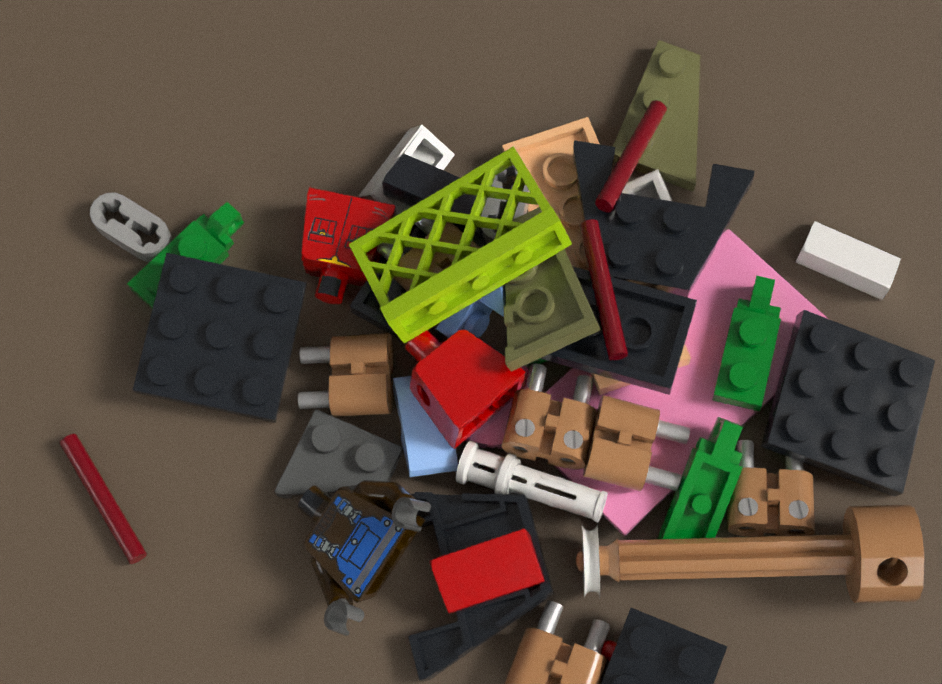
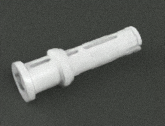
[456,441,608,522]

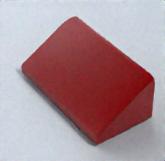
[429,529,545,614]

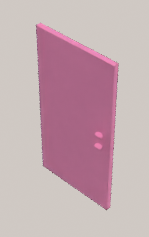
[545,229,828,536]

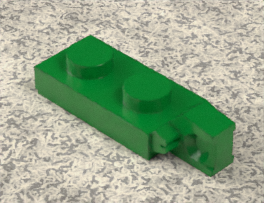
[127,202,244,309]
[712,275,781,412]
[657,417,743,539]

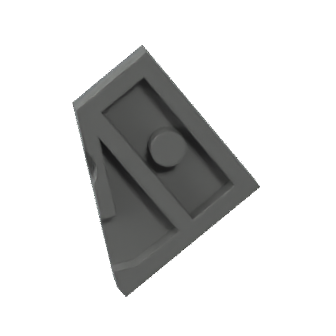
[274,409,404,499]

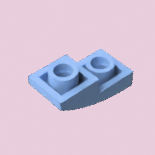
[393,376,458,477]

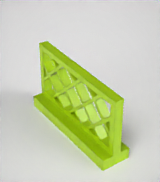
[349,146,572,343]

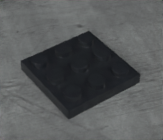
[133,253,307,423]
[761,310,935,497]

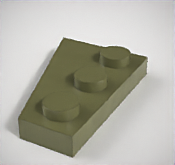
[613,40,700,192]
[504,208,601,371]

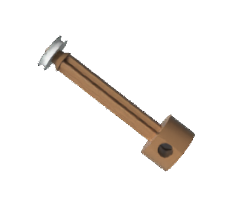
[576,505,924,603]

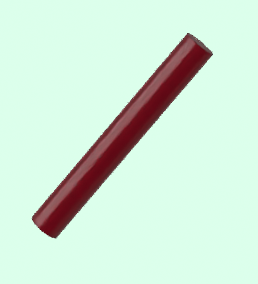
[595,100,667,212]
[579,219,628,360]
[59,434,147,564]

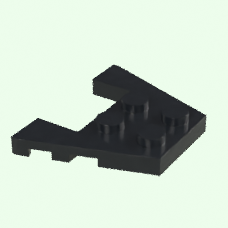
[573,140,755,297]
[408,492,554,682]

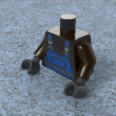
[297,480,431,636]

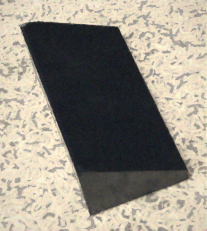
[382,154,476,229]

